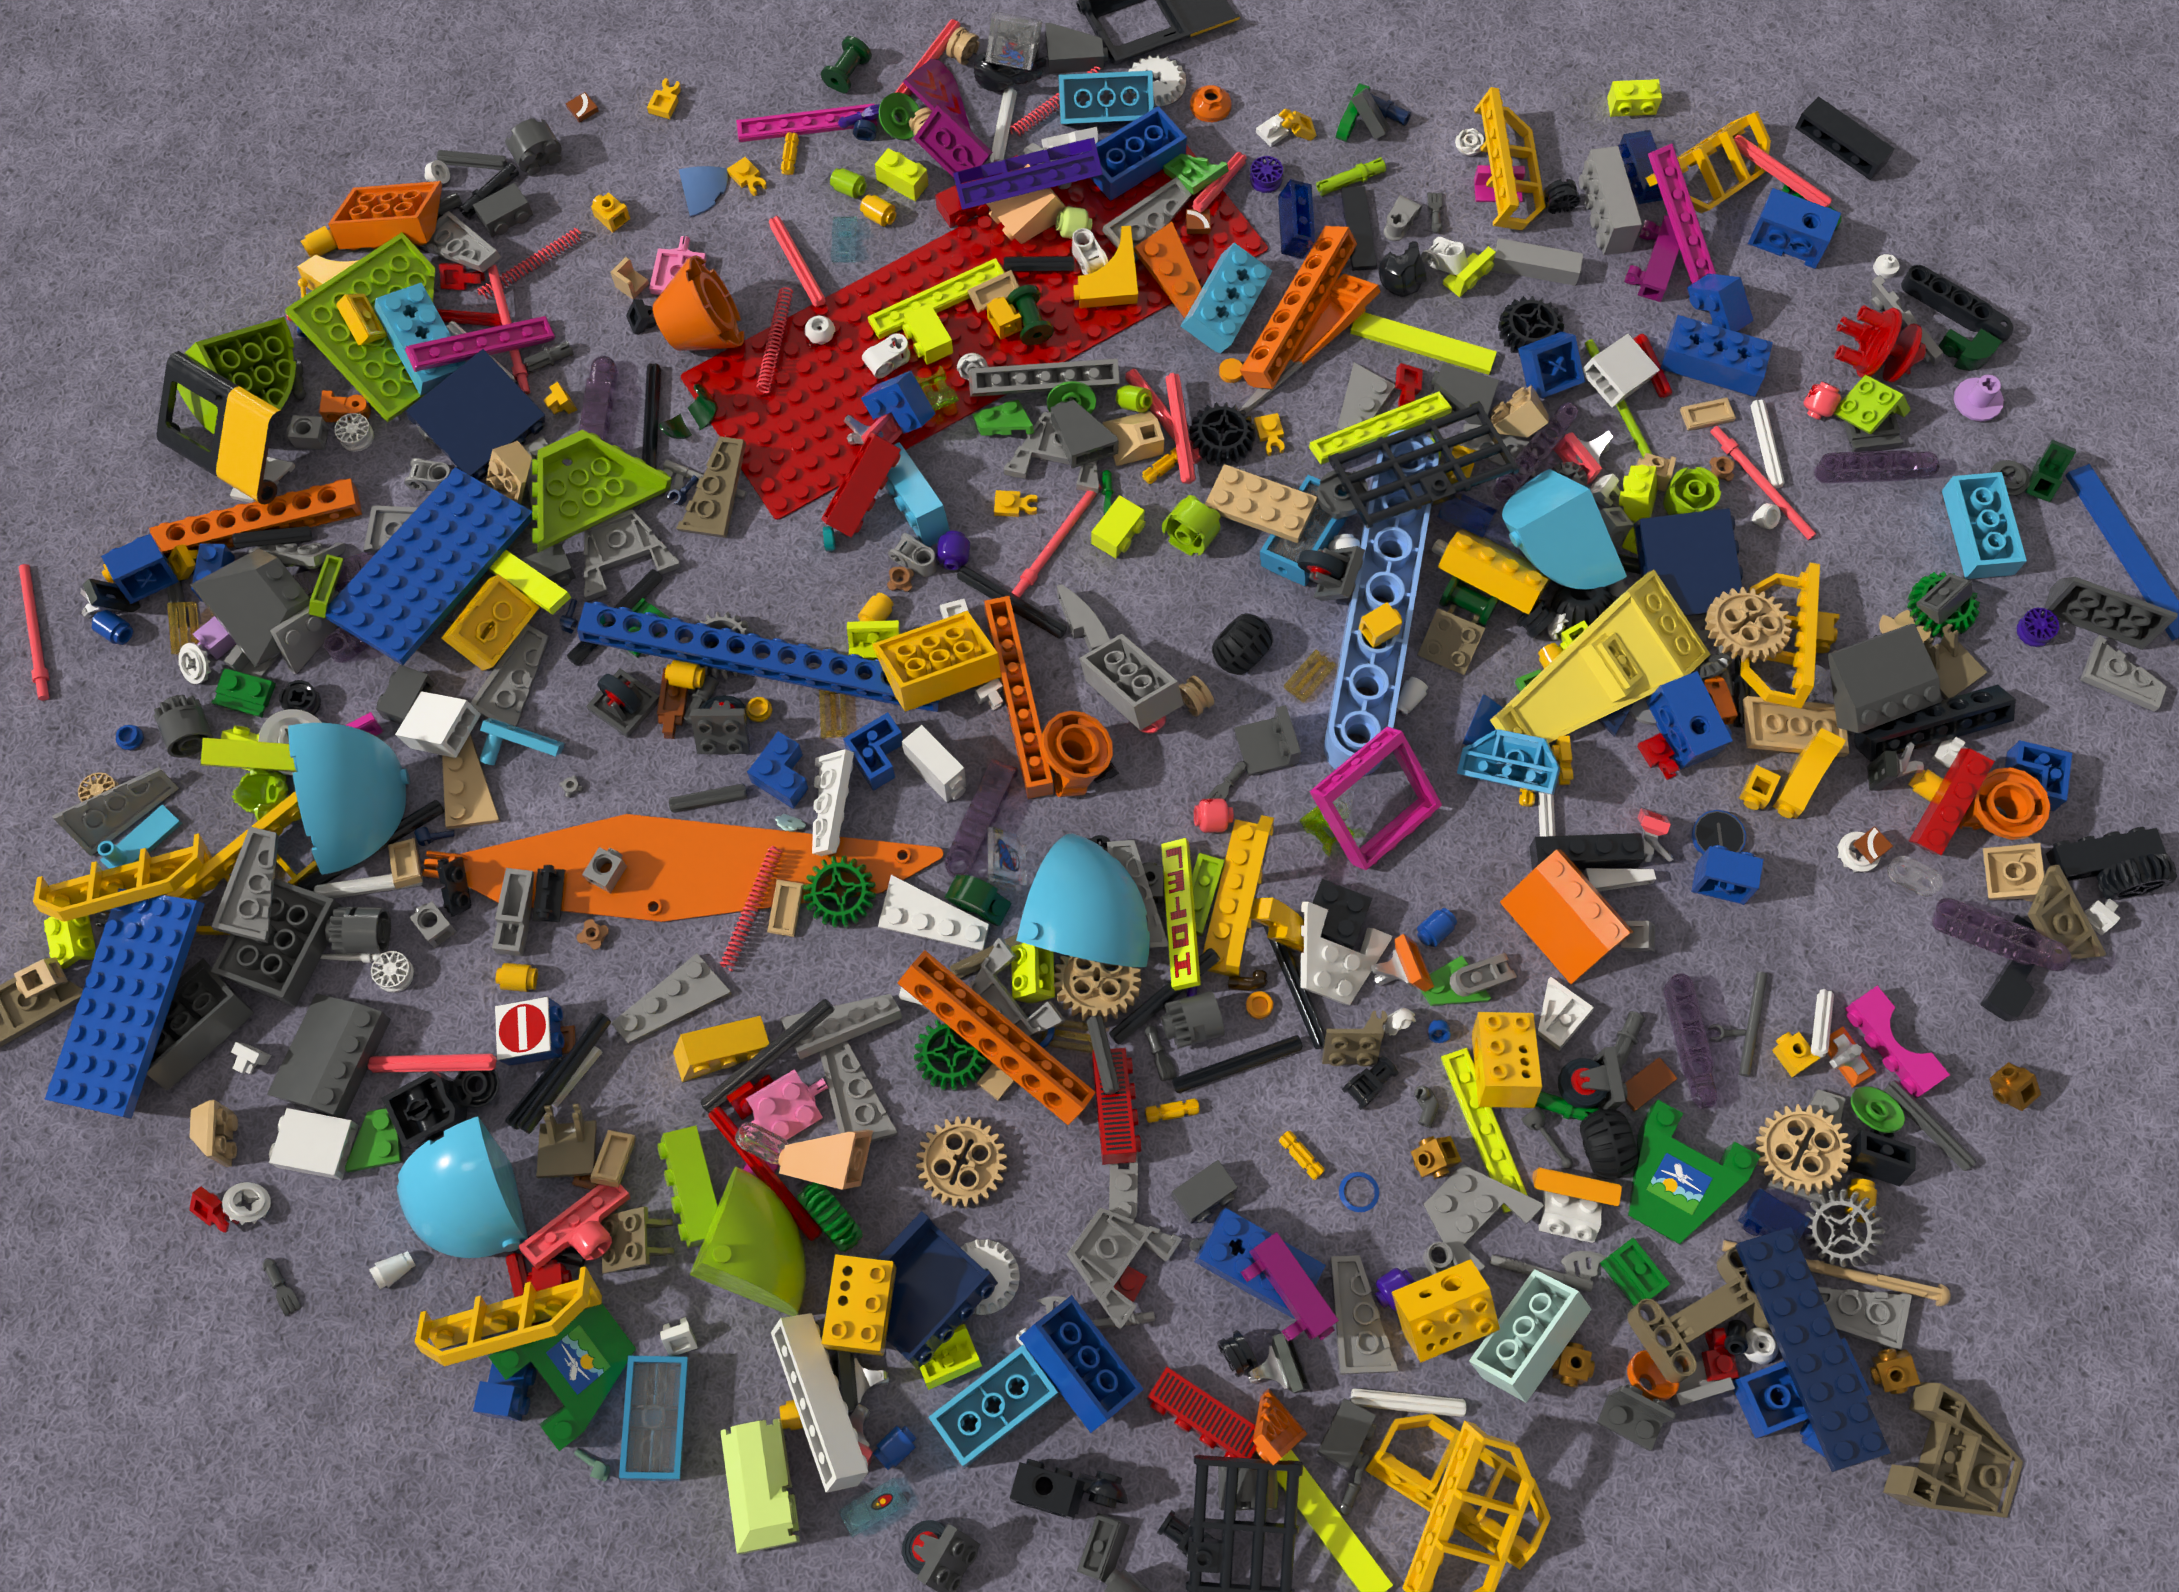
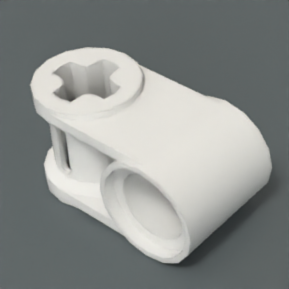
[1072,228,1108,275]
[1421,237,1469,275]
[862,334,910,379]

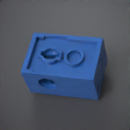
[1748,188,1841,269]
[1646,671,1733,770]

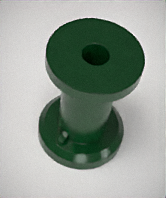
[821,36,872,94]
[1007,285,1054,345]
[1439,576,1499,627]

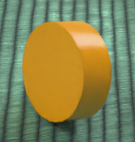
[1219,358,1243,383]
[1246,991,1273,1019]

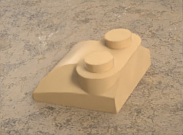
[1983,843,2044,901]

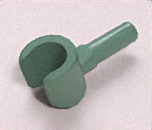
[574,1448,610,1482]

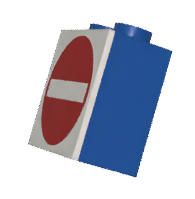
[495,997,564,1066]

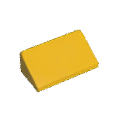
[337,294,387,346]

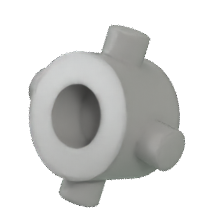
[560,775,583,798]

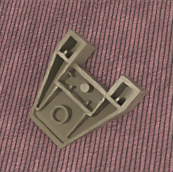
[1883,1382,2023,1518]

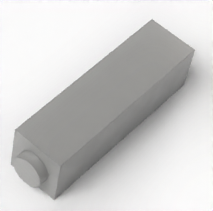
[1491,238,1583,286]

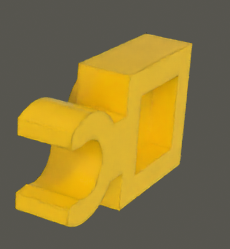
[647,78,681,119]
[1279,108,1317,141]
[727,157,767,196]
[1254,413,1285,456]
[994,490,1038,517]
[1551,736,1573,785]

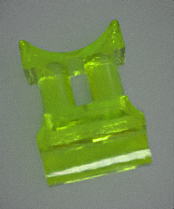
[915,366,959,411]
[1299,806,1354,857]

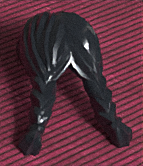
[974,52,1047,92]

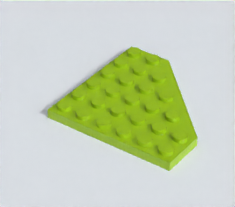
[285,232,435,423]

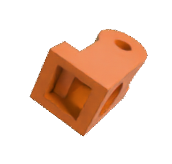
[319,390,371,422]
[1704,675,1738,725]

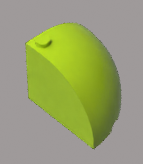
[177,317,296,434]
[690,1166,806,1316]

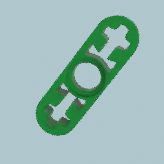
[1335,83,1371,142]

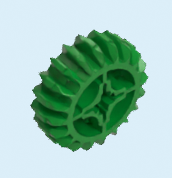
[1907,571,1980,638]
[803,856,876,928]
[914,1020,988,1091]
[798,1182,863,1252]

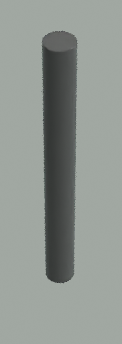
[1739,972,1767,1078]

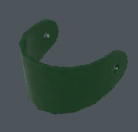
[659,383,718,439]

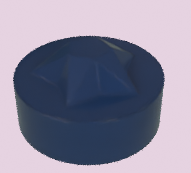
[853,120,877,141]

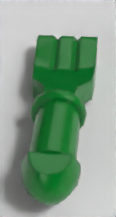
[1101,470,1114,515]

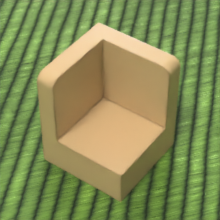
[610,257,649,300]

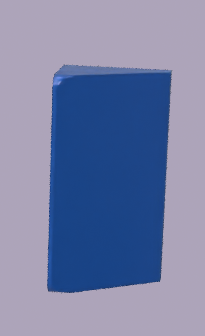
[1462,694,1503,745]

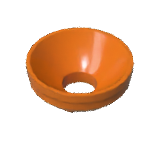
[1190,85,1231,123]
[1627,1350,1679,1402]

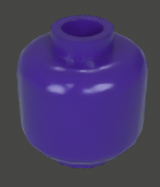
[936,531,970,570]
[1374,1268,1415,1311]

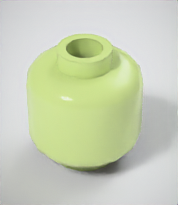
[1056,206,1092,239]

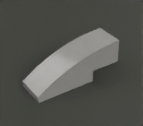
[1057,584,1110,652]
[492,868,534,956]

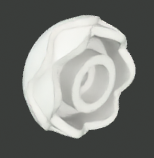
[1455,128,1484,156]
[805,315,835,345]
[957,353,988,380]
[1547,613,1569,641]
[1384,1007,1416,1036]
[1744,1327,1779,1365]

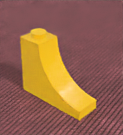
[1073,226,1138,308]
[297,254,359,291]
[1772,727,1846,819]

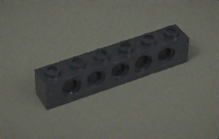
[1854,684,2016,762]

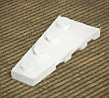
[812,749,854,856]
[878,875,989,951]

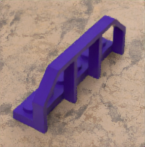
[953,137,1103,210]

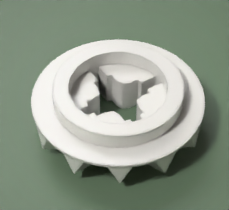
[179,642,211,684]
[1837,832,1881,873]
[222,1182,271,1225]

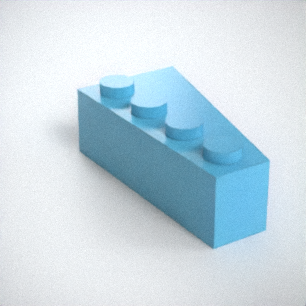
[885,442,950,547]

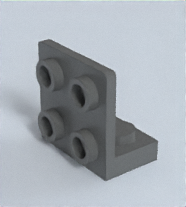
[1234,705,1301,776]
[1596,1384,1676,1451]

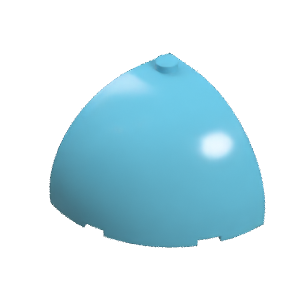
[1502,469,1627,589]
[288,723,410,875]
[1016,834,1150,967]
[397,1116,528,1258]

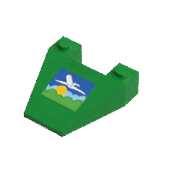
[1628,1100,1760,1244]
[487,1303,636,1451]

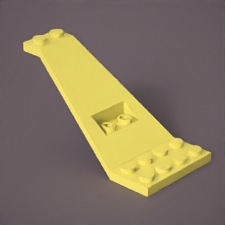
[1490,570,1711,743]

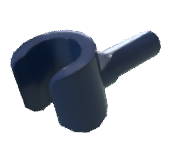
[667,475,699,505]
[560,599,578,634]
[414,827,455,846]

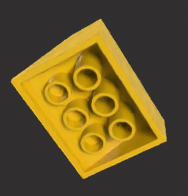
[1438,527,1551,615]
[872,611,1001,712]

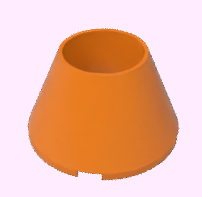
[653,255,744,351]

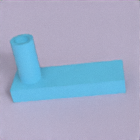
[479,718,565,765]
[97,805,182,869]

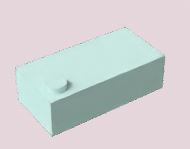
[1469,1269,1592,1403]

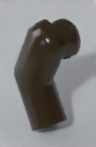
[1228,970,1268,991]

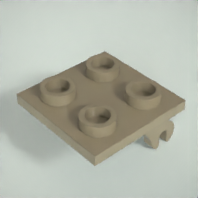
[1417,604,1485,675]
[1924,624,1987,699]
[1322,1010,1388,1067]
[536,1103,597,1179]
[601,1207,674,1274]

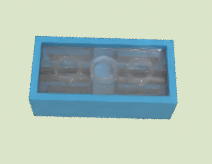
[1260,475,1349,587]
[619,1356,688,1481]

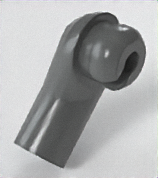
[1414,1085,1439,1128]

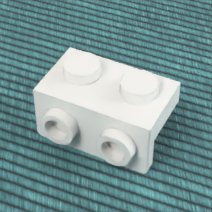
[1539,1191,1602,1243]

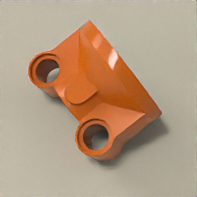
[1041,711,1113,797]
[1958,767,2050,840]

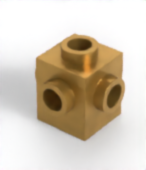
[1989,1062,2041,1111]
[1411,1136,1462,1179]
[1550,1342,1595,1387]
[1869,1349,1920,1394]

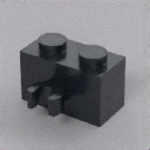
[1846,1128,1916,1187]

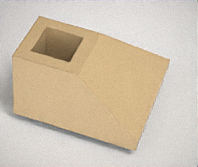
[1490,385,1549,438]
[1103,411,1164,466]
[485,441,532,505]
[190,1100,238,1167]

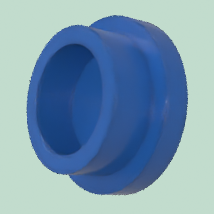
[116,725,144,750]

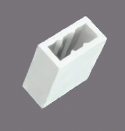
[1582,334,1660,408]
[395,691,481,758]
[902,725,967,803]
[269,1108,359,1180]

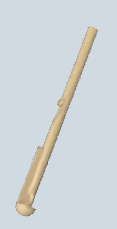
[1722,1240,1951,1306]

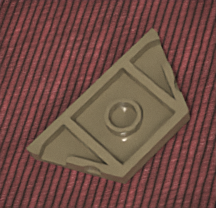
[2028,865,2106,961]
[0,977,83,1047]

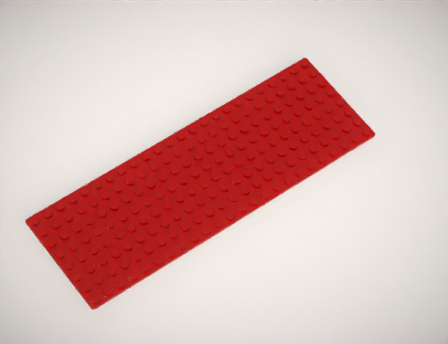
[681,144,1268,520]

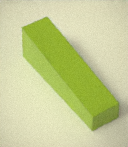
[309,554,343,618]

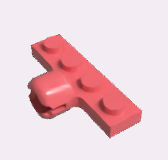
[519,1184,630,1270]

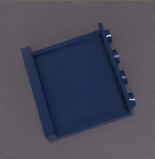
[406,349,545,481]
[1633,508,1743,616]
[876,1211,998,1370]

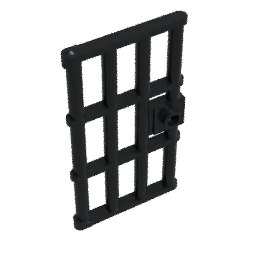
[1328,401,1519,529]
[1186,1455,1303,1592]

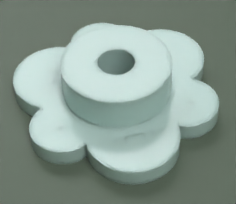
[775,814,806,832]

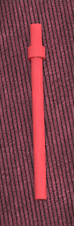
[487,265,531,394]
[1710,425,1816,540]
[1011,484,1102,598]
[19,564,50,701]

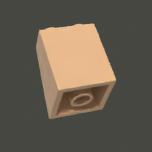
[987,164,1066,244]
[778,1129,873,1190]

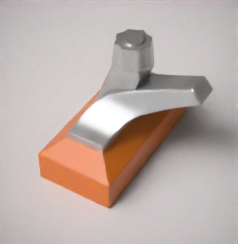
[1371,934,1434,992]
[1827,1026,1877,1088]

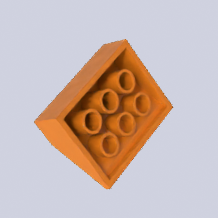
[328,181,442,250]
[1500,849,1634,984]

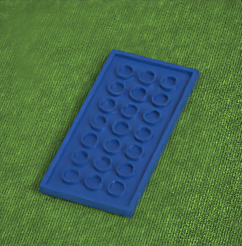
[325,467,532,665]
[45,888,205,1119]

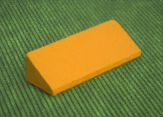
[1532,1167,1622,1206]

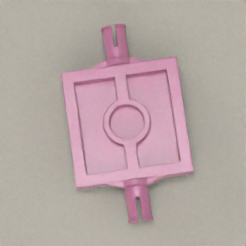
[649,236,707,295]
[740,1069,828,1147]

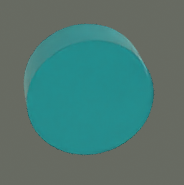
[823,526,836,552]

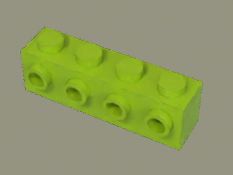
[658,1125,718,1248]

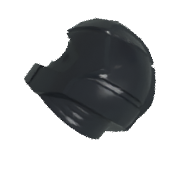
[1379,241,1427,297]

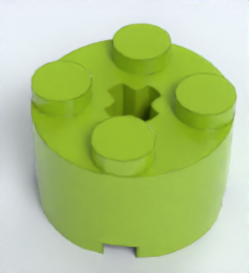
[1663,467,1721,515]
[1162,495,1221,556]

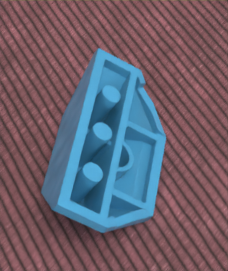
[1457,729,1560,795]

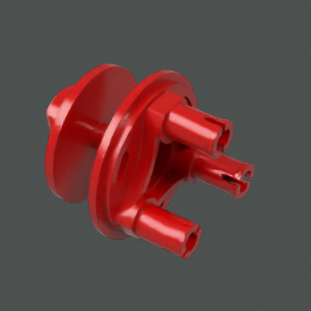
[1834,305,1926,383]

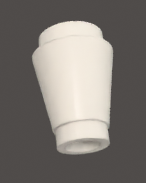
[1396,677,1428,717]
[369,1251,416,1289]

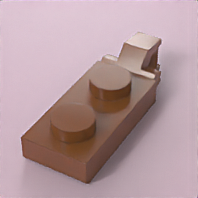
[657,668,688,739]

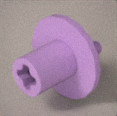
[1953,375,2004,422]

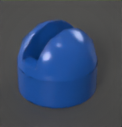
[1428,1019,1451,1043]

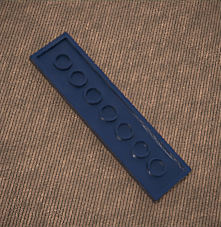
[1735,1227,1891,1472]

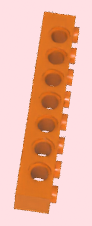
[1240,226,1357,389]
[149,478,362,558]
[984,596,1053,799]
[897,950,1096,1125]

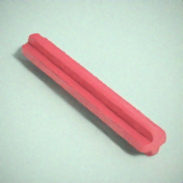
[1192,152,1247,213]

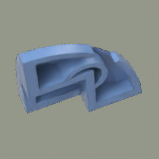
[679,166,728,217]

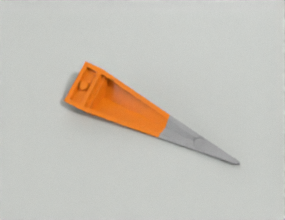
[1239,273,1381,414]

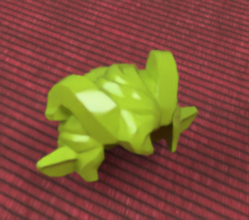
[232,769,289,821]

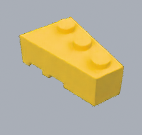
[673,1016,769,1082]

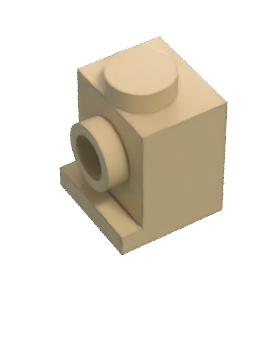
[1636,453,1676,492]
[14,957,68,998]

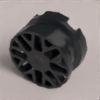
[1543,178,1580,214]
[1516,599,1557,638]
[279,680,321,715]
[1217,1330,1258,1378]

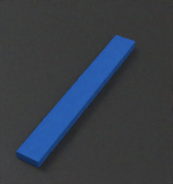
[2065,464,2179,641]

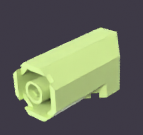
[721,1419,800,1554]

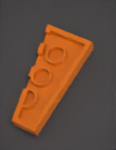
[1133,221,1202,318]
[1253,1388,1307,1465]

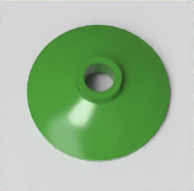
[879,92,919,140]
[1047,381,1096,414]
[1851,1086,1905,1133]

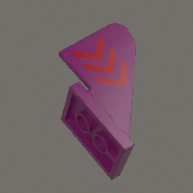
[903,59,993,178]

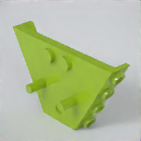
[532,429,672,553]

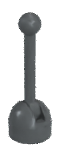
[1521,1106,1573,1169]

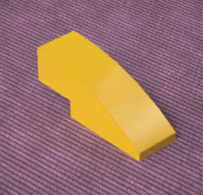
[1250,897,1304,953]

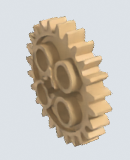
[1705,587,1792,663]
[1054,955,1141,1022]
[1755,1104,1851,1196]
[916,1116,1007,1209]

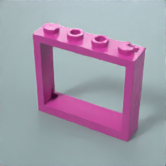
[1309,727,1442,870]

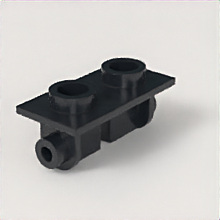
[436,857,472,917]
[532,865,565,922]

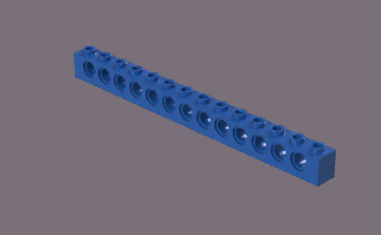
[577,602,940,712]

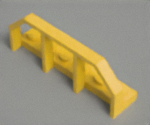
[1474,87,1546,230]
[1646,111,1771,213]
[1740,562,1820,709]
[165,792,319,935]
[1203,815,1274,977]
[33,833,212,922]
[415,1266,602,1366]
[1365,1413,1551,1570]
[1402,1420,1535,1592]

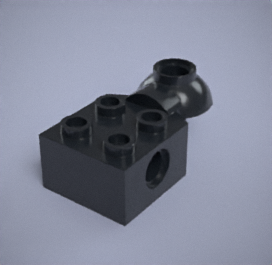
[382,1069,500,1149]
[1009,1459,1128,1520]

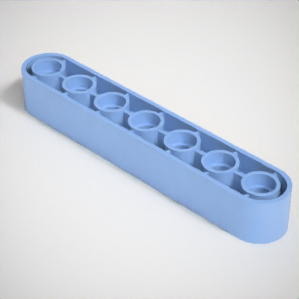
[1324,430,1439,776]

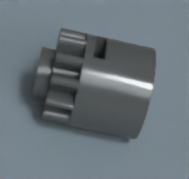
[154,695,214,758]
[325,907,391,954]
[1161,991,1225,1049]

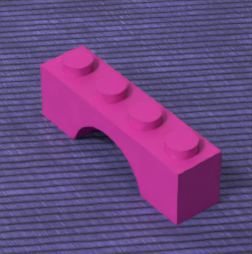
[1845,985,1950,1098]

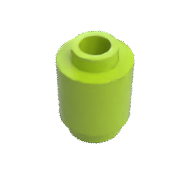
[830,168,867,199]
[1116,385,1153,413]

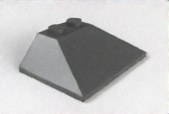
[191,548,310,667]

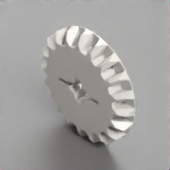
[1128,54,1186,107]
[258,709,322,775]
[961,1239,1020,1315]

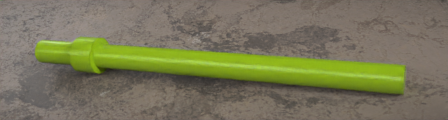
[1584,339,1653,458]

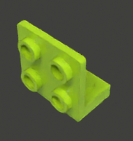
[1834,374,1911,434]

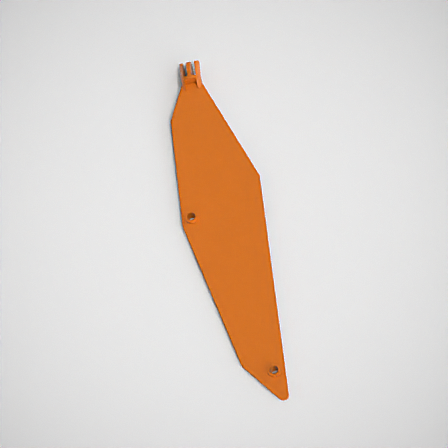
[422,814,943,922]

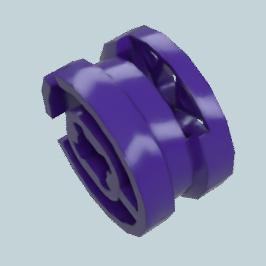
[1250,156,1283,193]
[2017,607,2059,647]

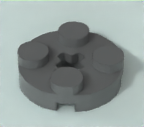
[1317,469,1368,519]

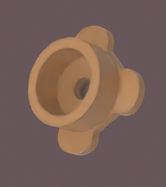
[1709,456,1735,481]
[887,567,914,592]
[577,919,609,950]

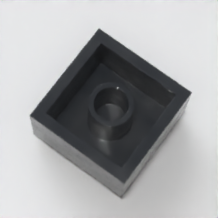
[1312,879,1373,950]

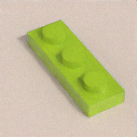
[1192,853,1225,936]

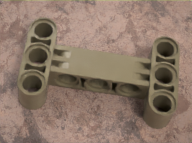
[1627,1246,1770,1383]

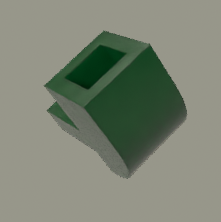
[1938,329,2002,371]
[2026,439,2076,503]
[944,875,1012,926]

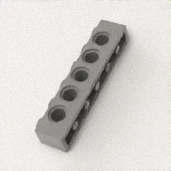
[968,359,1120,397]

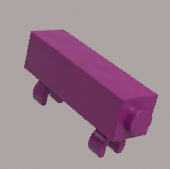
[1624,215,1679,302]
[1240,1232,1339,1341]

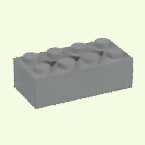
[1579,146,1642,255]
[1079,634,1184,730]

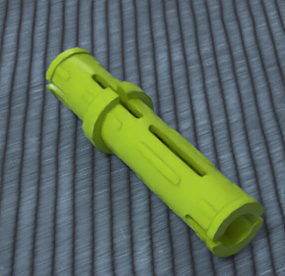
[1316,157,1386,197]

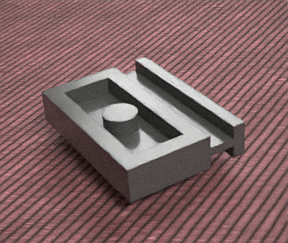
[1843,414,1904,453]

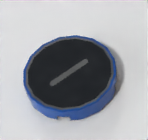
[1691,810,1746,854]

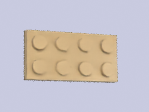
[1205,464,1317,543]
[1743,696,1849,757]

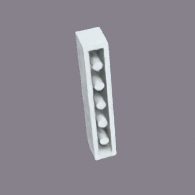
[771,1313,868,1493]

